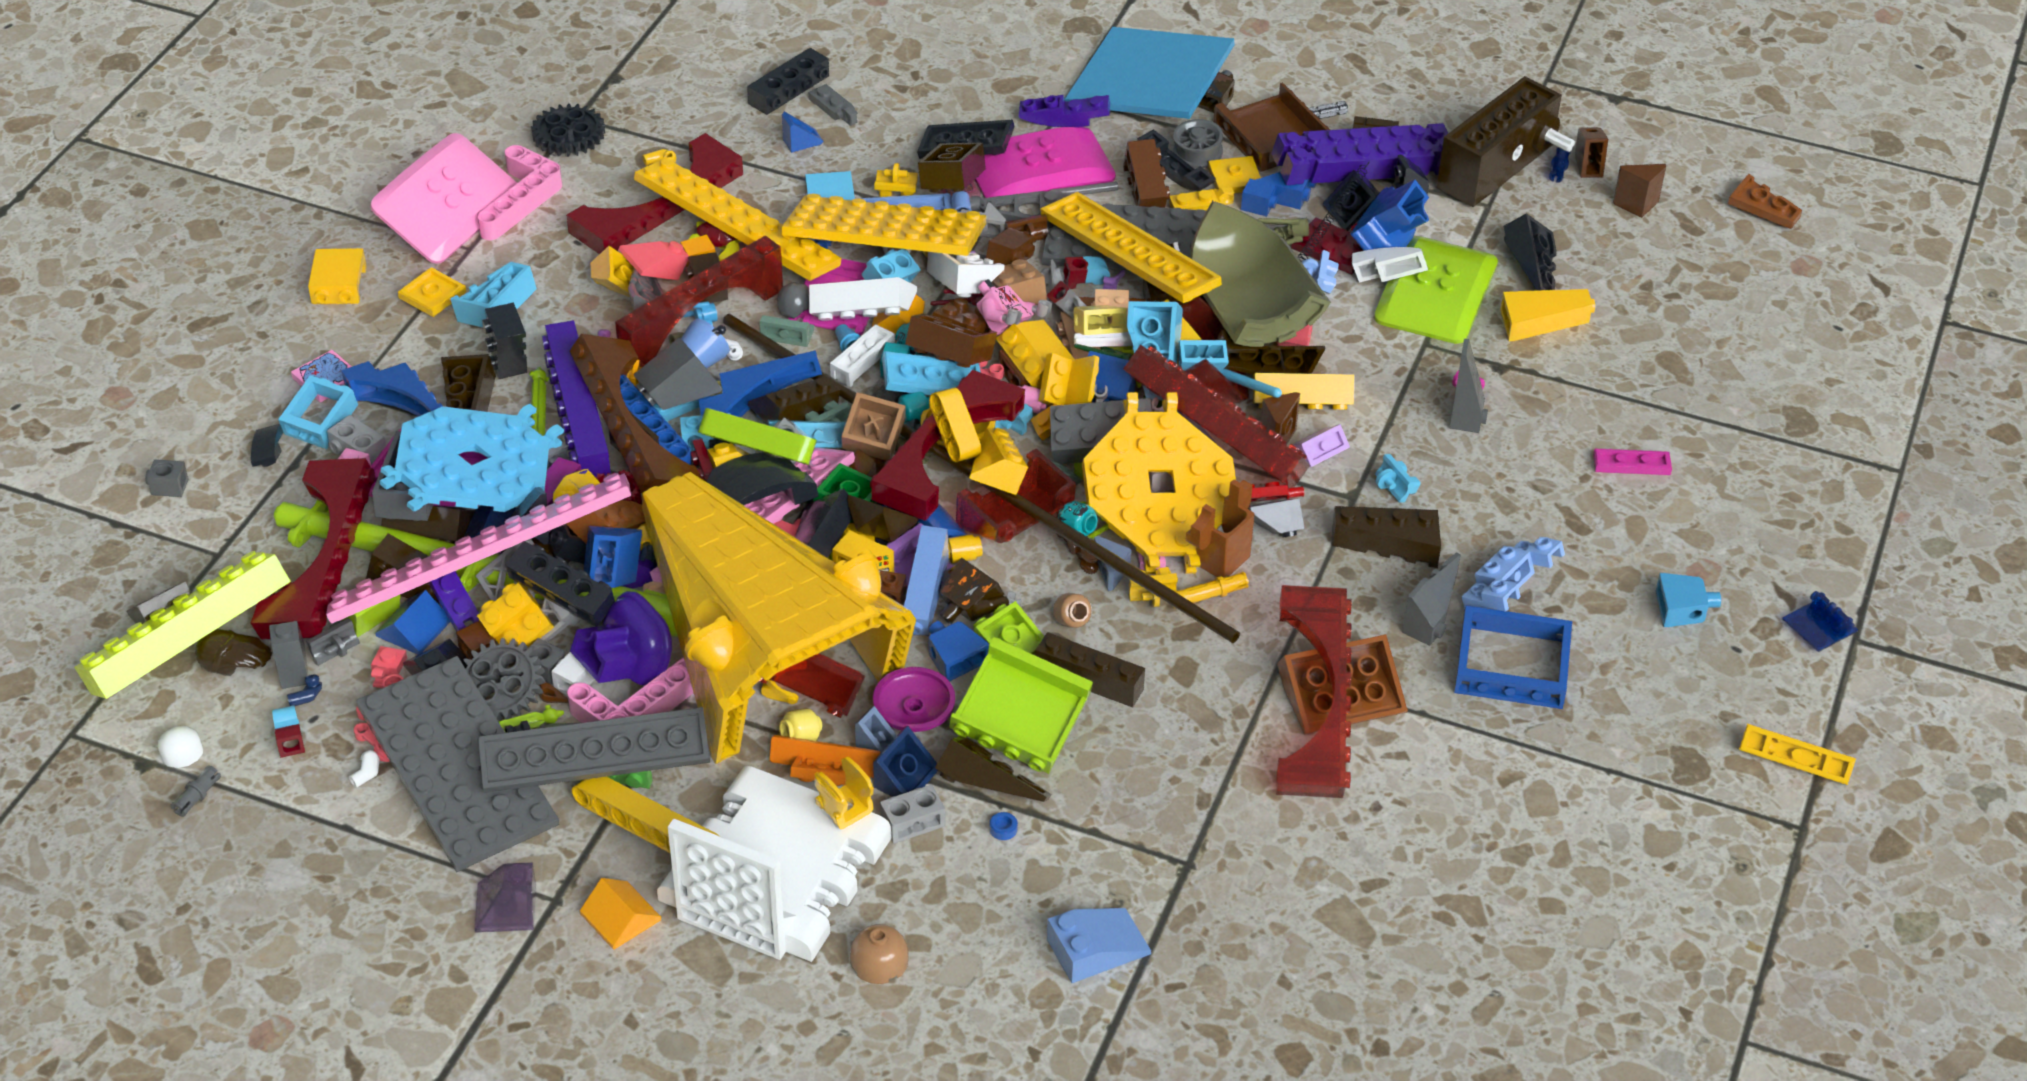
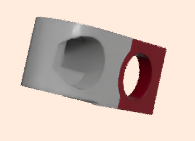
[1047,281,1086,320]

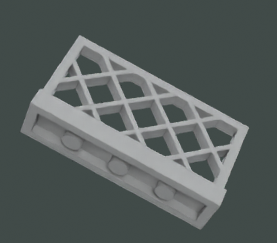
[476,539,582,642]

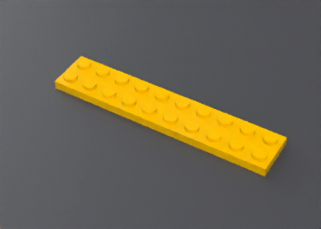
[634,158,842,281]
[1040,192,1222,303]

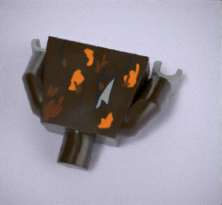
[940,557,1022,624]

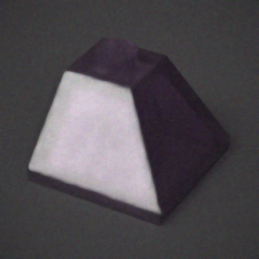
[475,862,536,933]

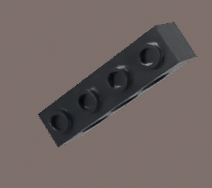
[747,48,829,115]
[505,541,615,627]

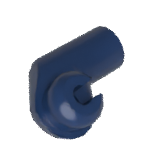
[287,674,322,706]

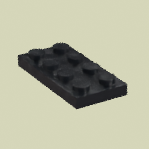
[917,119,1015,159]

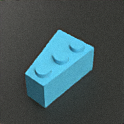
[450,262,537,327]

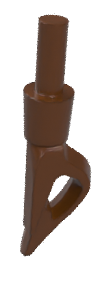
[522,673,569,703]

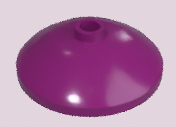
[873,667,955,732]

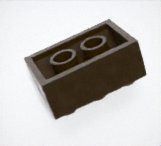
[748,376,841,424]
[381,506,475,544]

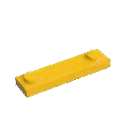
[1739,723,1856,785]

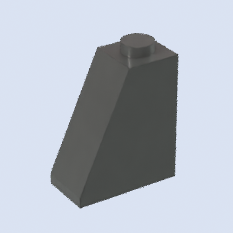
[269,621,308,689]

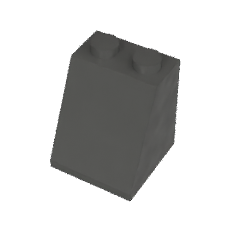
[634,337,723,410]

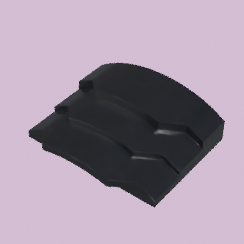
[707,453,819,505]

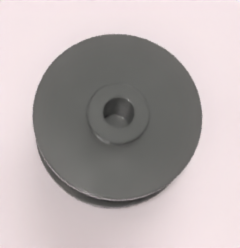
[1173,119,1223,168]

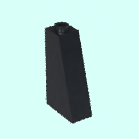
[795,488,852,558]

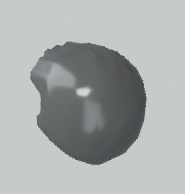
[777,282,809,319]

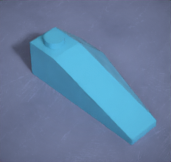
[1127,301,1183,400]

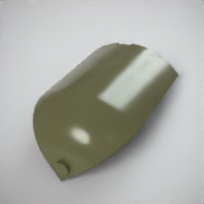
[1190,200,1331,347]

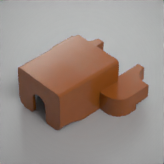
[1186,479,1255,578]

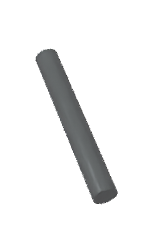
[1050,181,1118,197]

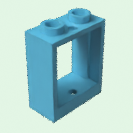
[278,375,358,449]

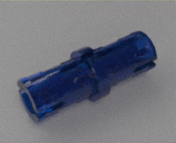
[1549,147,1571,183]

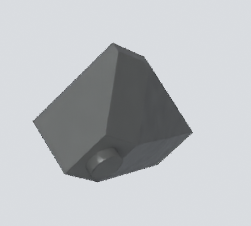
[1402,552,1461,646]

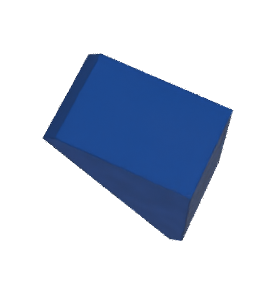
[782,111,824,153]

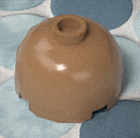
[850,924,909,984]

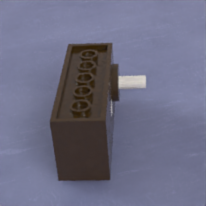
[1436,76,1575,207]

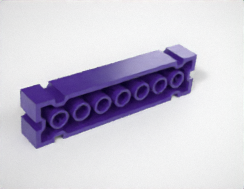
[1271,123,1448,185]

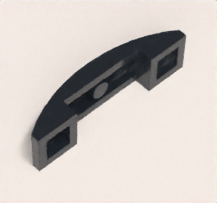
[1137,129,1216,191]

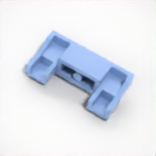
[1462,537,1565,612]

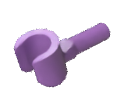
[1103,270,1126,290]

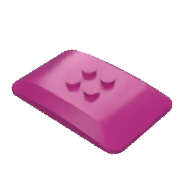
[975,127,1116,198]

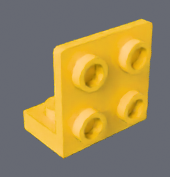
[1038,353,1099,406]

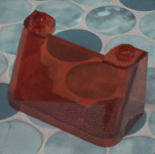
[956,448,1076,543]

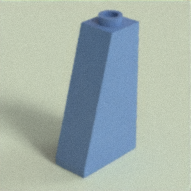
[904,525,949,636]

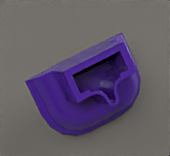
[570,591,672,686]

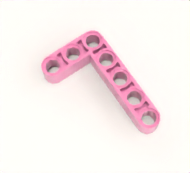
[478,145,562,240]
[567,657,693,723]

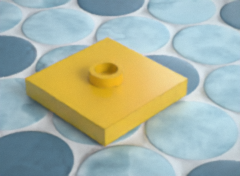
[1208,156,1261,193]
[398,267,467,317]

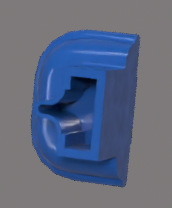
[1350,179,1429,251]

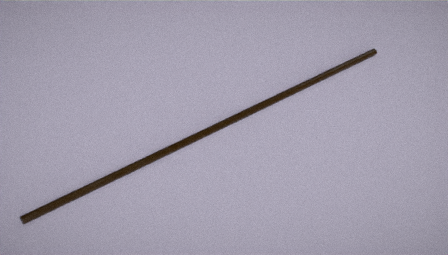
[723,313,1240,643]

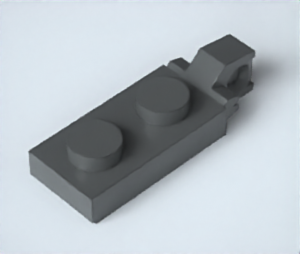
[808,84,858,126]

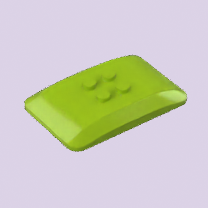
[1374,236,1498,344]

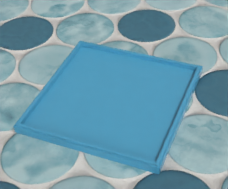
[1065,27,1235,119]

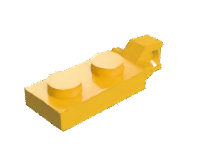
[1169,187,1234,211]

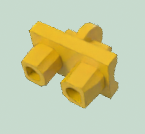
[874,163,918,197]
[1129,567,1178,607]

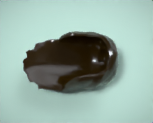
[195,628,272,676]

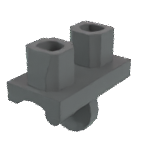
[306,619,360,666]

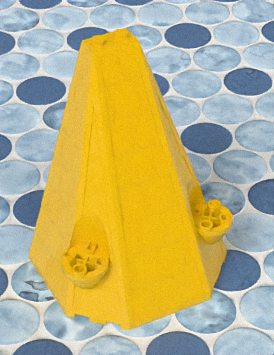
[642,472,916,764]

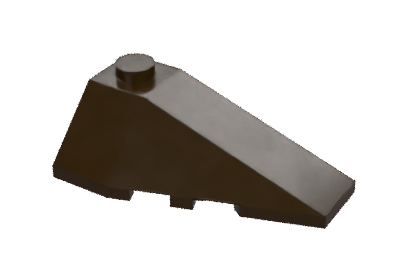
[935,736,1052,802]

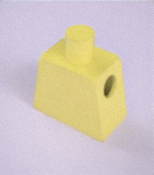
[1074,305,1127,335]

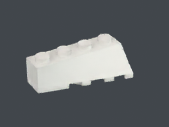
[927,252,1004,297]
[809,277,917,321]

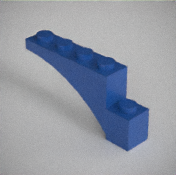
[1241,171,1317,217]
[698,350,822,417]
[341,361,443,416]

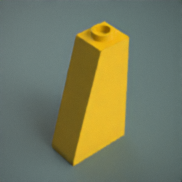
[1500,289,1595,341]

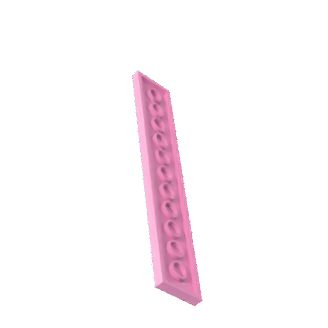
[326,473,631,624]

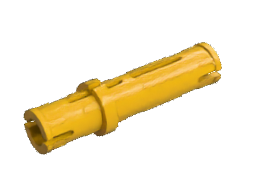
[1173,572,1249,609]

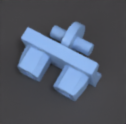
[1302,250,1339,294]

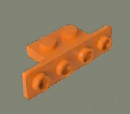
[770,735,881,786]

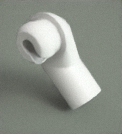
[725,339,743,361]
[349,750,380,788]

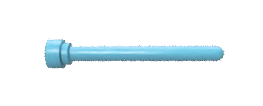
[1218,369,1282,398]

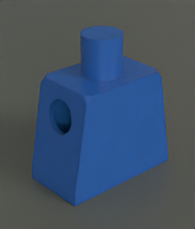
[928,621,989,682]

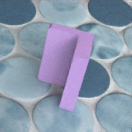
[1287,424,1350,468]

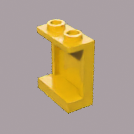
[308,248,367,304]

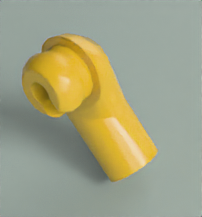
[642,149,677,166]

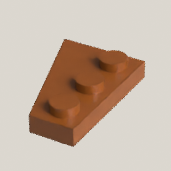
[1728,174,1802,229]

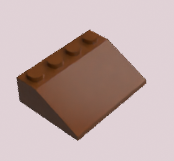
[1277,634,1408,735]

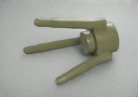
[1257,217,1309,245]

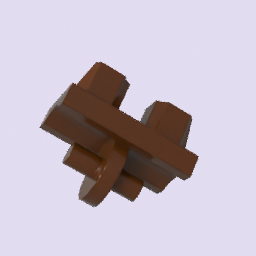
[1005,214,1048,243]

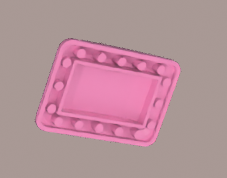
[370,133,517,264]

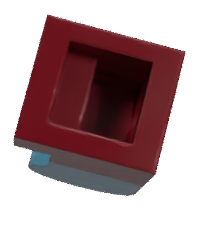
[1063,256,1110,289]
[272,705,305,758]

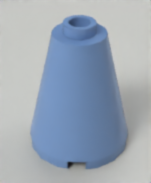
[681,318,730,369]

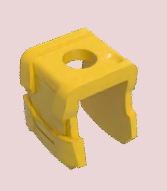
[814,757,874,829]

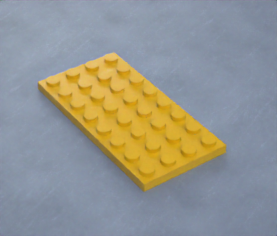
[782,193,986,256]

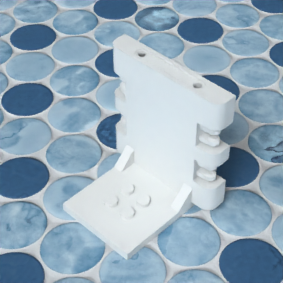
[657,766,892,962]

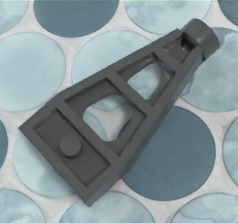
[970,191,1063,228]

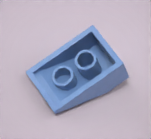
[1047,908,1151,983]

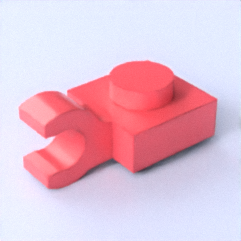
[371,646,407,688]

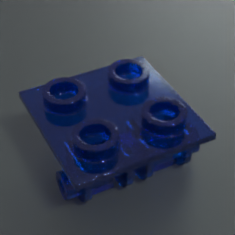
[1782,591,1858,652]

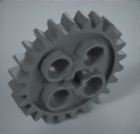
[464,638,545,722]

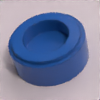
[989,812,1018,840]

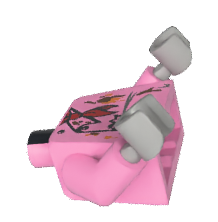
[977,279,1052,335]

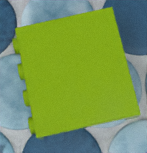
[949,637,1093,774]

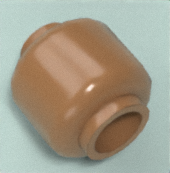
[1053,593,1092,628]

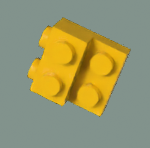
[477,582,554,647]

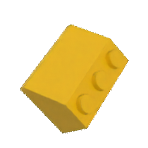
[996,320,1075,389]

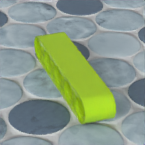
[698,408,817,465]

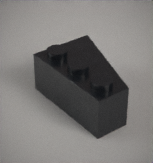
[482,302,527,379]

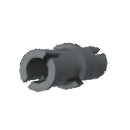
[170,765,221,817]

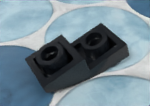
[251,424,284,467]

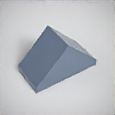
[1094,536,1131,591]
[855,706,897,753]

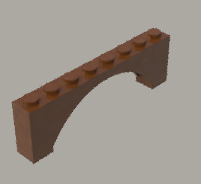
[569,333,702,493]

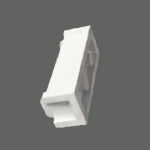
[830,324,895,387]

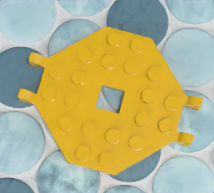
[1082,393,1236,574]

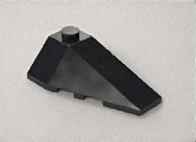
[1503,213,1557,291]

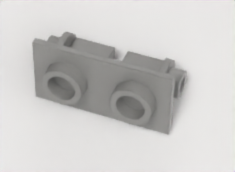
[1041,259,1065,303]

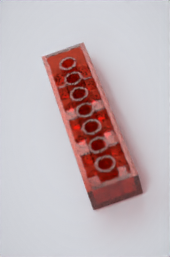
[1123,345,1310,488]

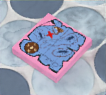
[291,350,352,403]

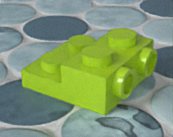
[973,601,1044,654]

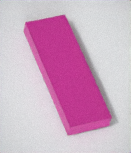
[1593,449,1672,475]

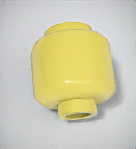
[779,708,822,741]

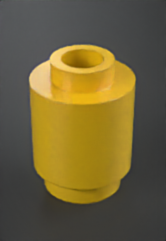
[948,534,983,564]

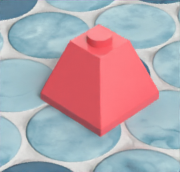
[618,241,690,280]

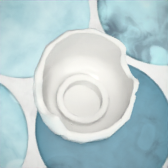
[158,726,203,768]

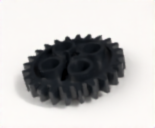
[531,103,605,157]

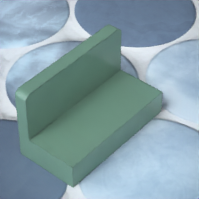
[760,315,814,347]

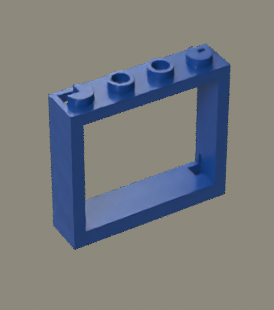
[1454,605,1572,709]

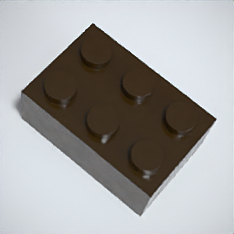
[918,143,986,192]

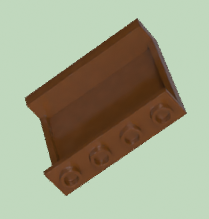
[1213,82,1330,172]

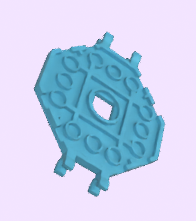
[380,404,564,512]

